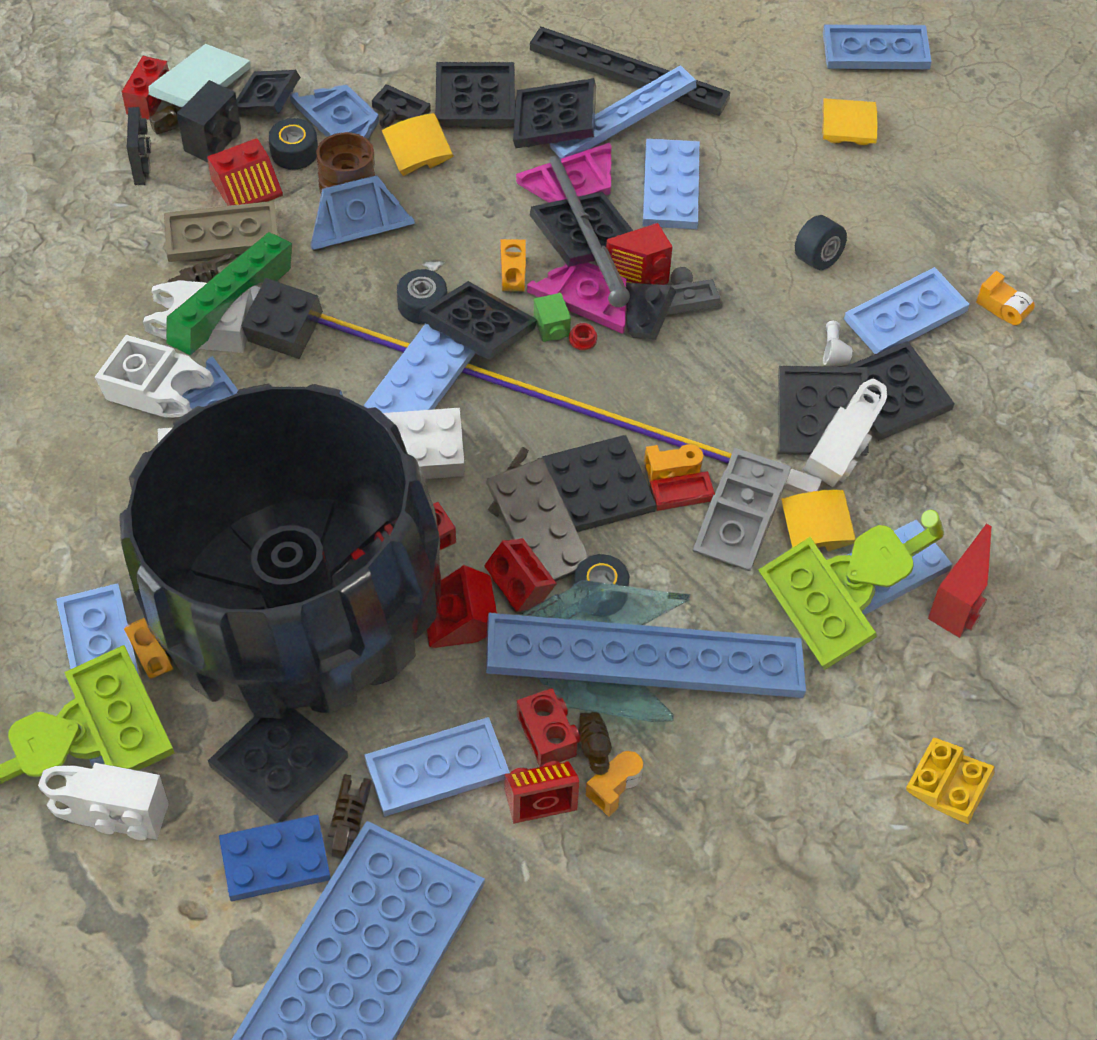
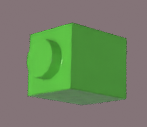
[533,293,571,342]

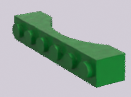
[166,232,292,356]

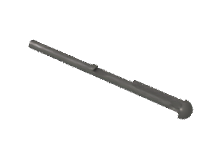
[549,156,630,307]

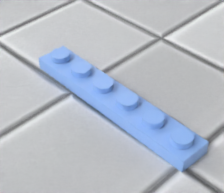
[550,65,696,159]

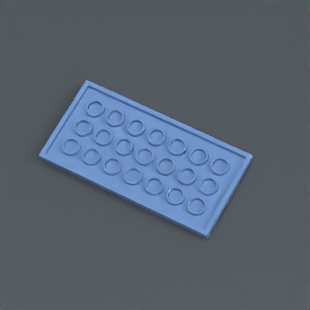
[231,821,485,1040]

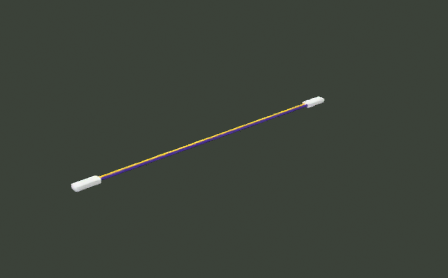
[250,286,822,494]

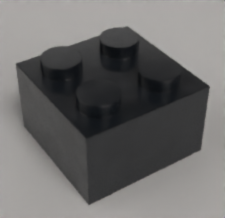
[177,80,241,163]
[241,278,323,359]

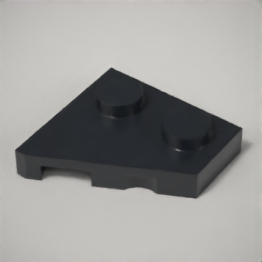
[626,283,676,340]

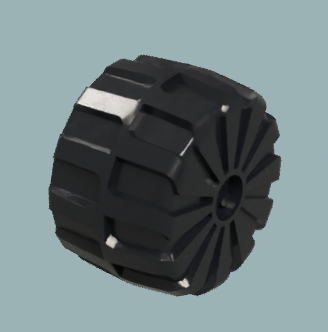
[119,383,441,719]

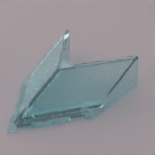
[520,580,690,722]

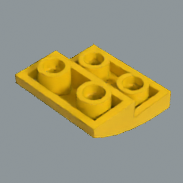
[822,98,877,145]
[382,113,454,176]
[781,490,856,551]
[906,737,995,824]

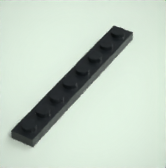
[530,26,731,116]

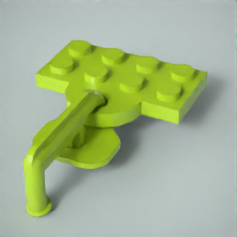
[758,509,944,670]
[0,645,175,784]

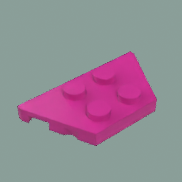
[516,143,612,203]
[527,262,626,334]

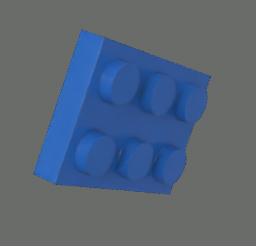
[219,814,331,902]

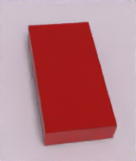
[649,471,715,511]

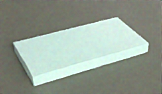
[149,44,250,107]

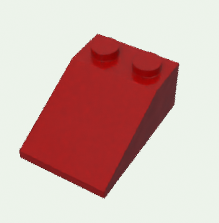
[928,523,992,638]

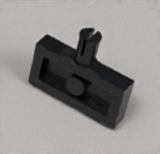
[372,84,431,128]

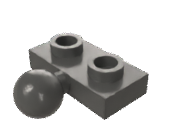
[667,267,720,315]

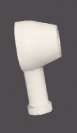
[823,321,853,367]

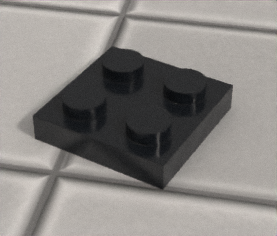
[237,70,301,115]
[126,107,151,185]

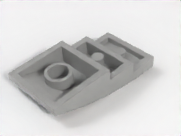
[693,448,791,571]

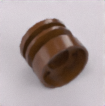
[316,132,375,194]

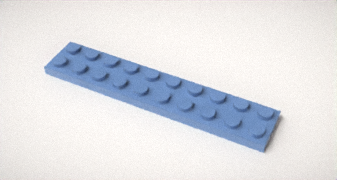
[486,613,806,698]

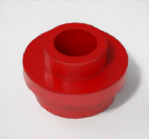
[569,323,597,350]

